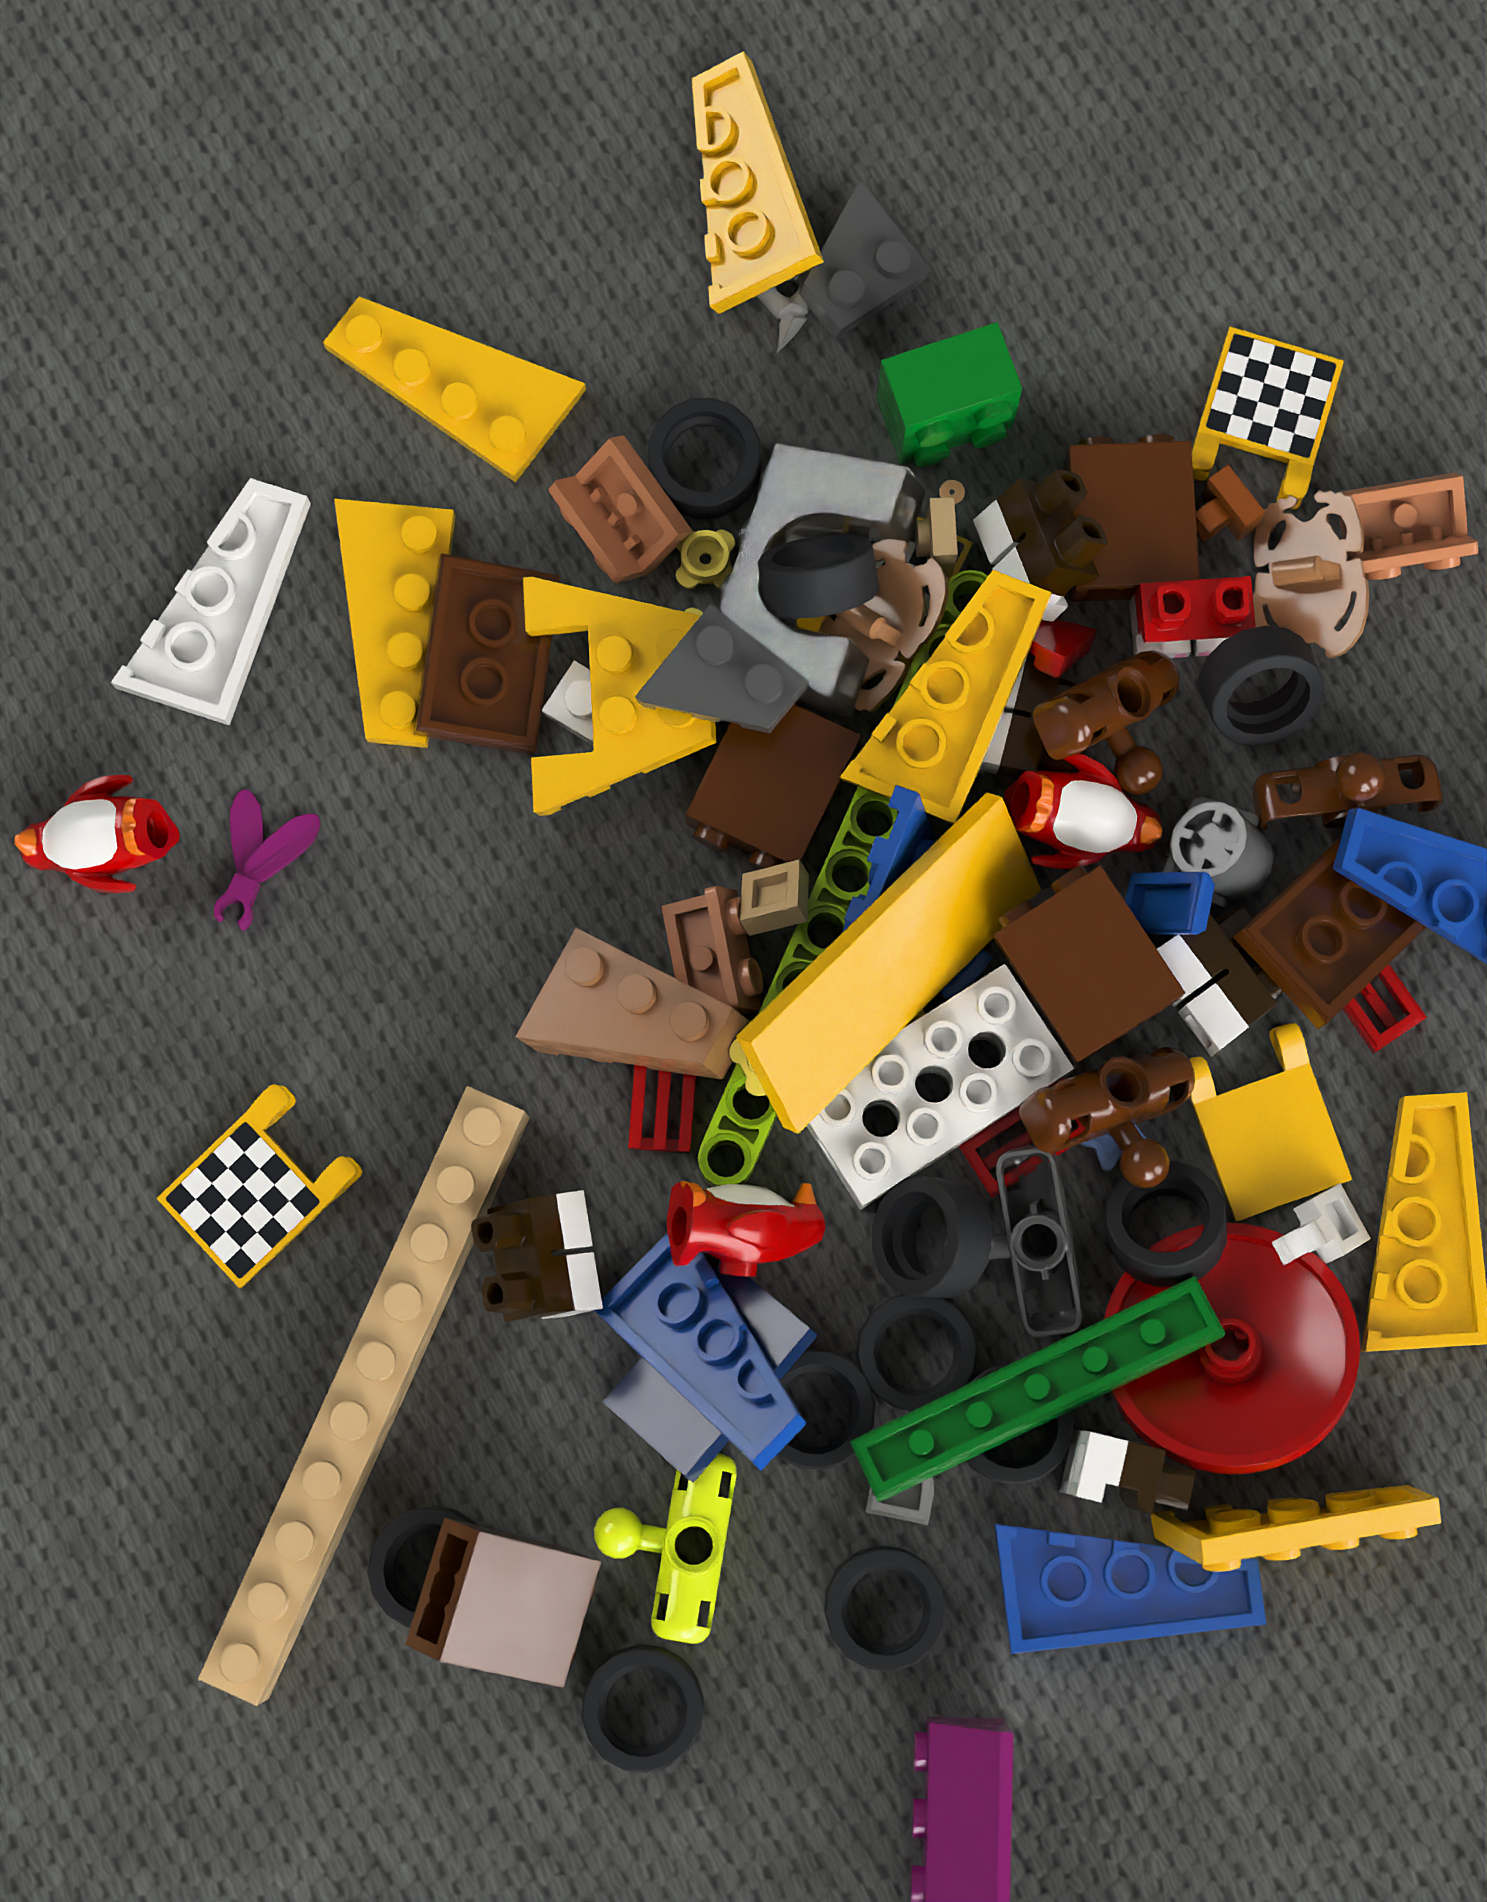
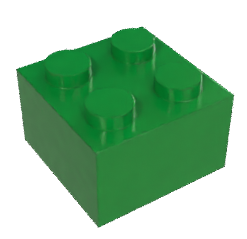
[877,322,1022,467]

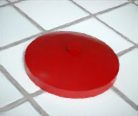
[1104,1223,1360,1474]

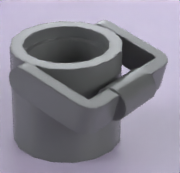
[1163,797,1274,909]

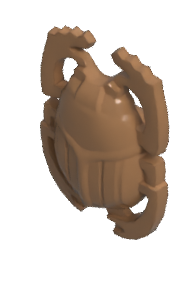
[1253,490,1369,659]
[801,538,949,712]

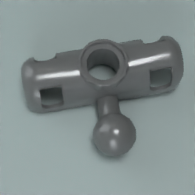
[943,1145,1085,1337]

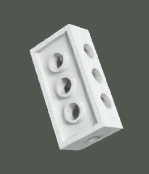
[806,964,1074,1210]

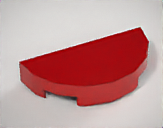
[1027,620,1097,678]

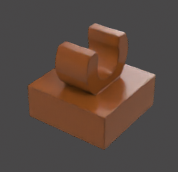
[1196,465,1265,543]

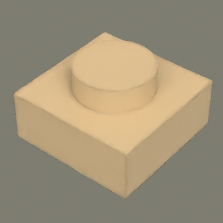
[915,497,958,577]
[740,859,809,936]

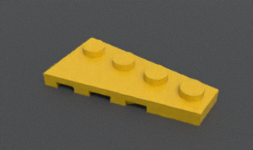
[692,51,824,314]
[323,297,586,483]
[334,499,456,748]
[840,570,1051,825]
[1361,1092,1487,1352]
[1151,1485,1441,1571]

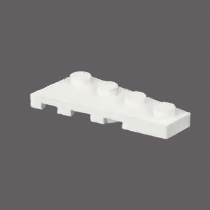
[111,478,311,725]

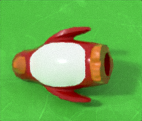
[1003,753,1163,869]
[14,774,180,893]
[667,1181,826,1277]

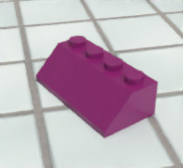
[910,1716,1013,1902]

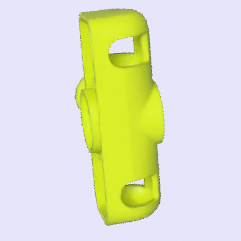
[594,1453,737,1644]

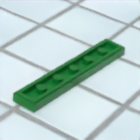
[849,1276,1225,1503]

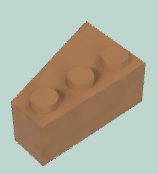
[515,928,750,1080]

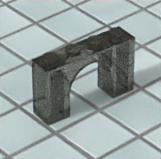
[719,443,926,717]

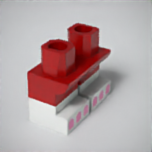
[1129,576,1256,658]

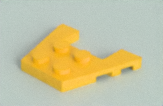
[523,577,716,816]

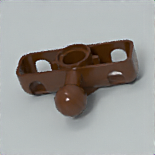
[1033,650,1180,795]
[1253,752,1443,831]
[1019,1047,1196,1188]

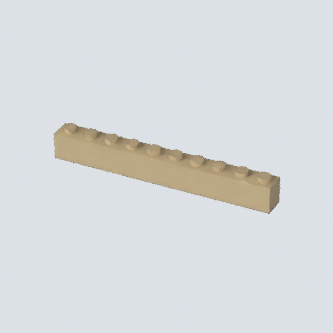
[198,1086,530,1706]

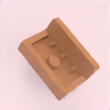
[548,435,692,584]
[1337,472,1478,580]
[661,885,763,1015]

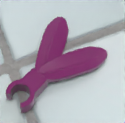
[214,789,321,932]

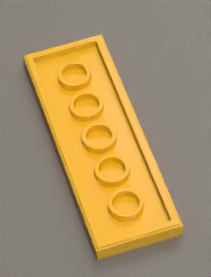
[736,792,1041,1134]

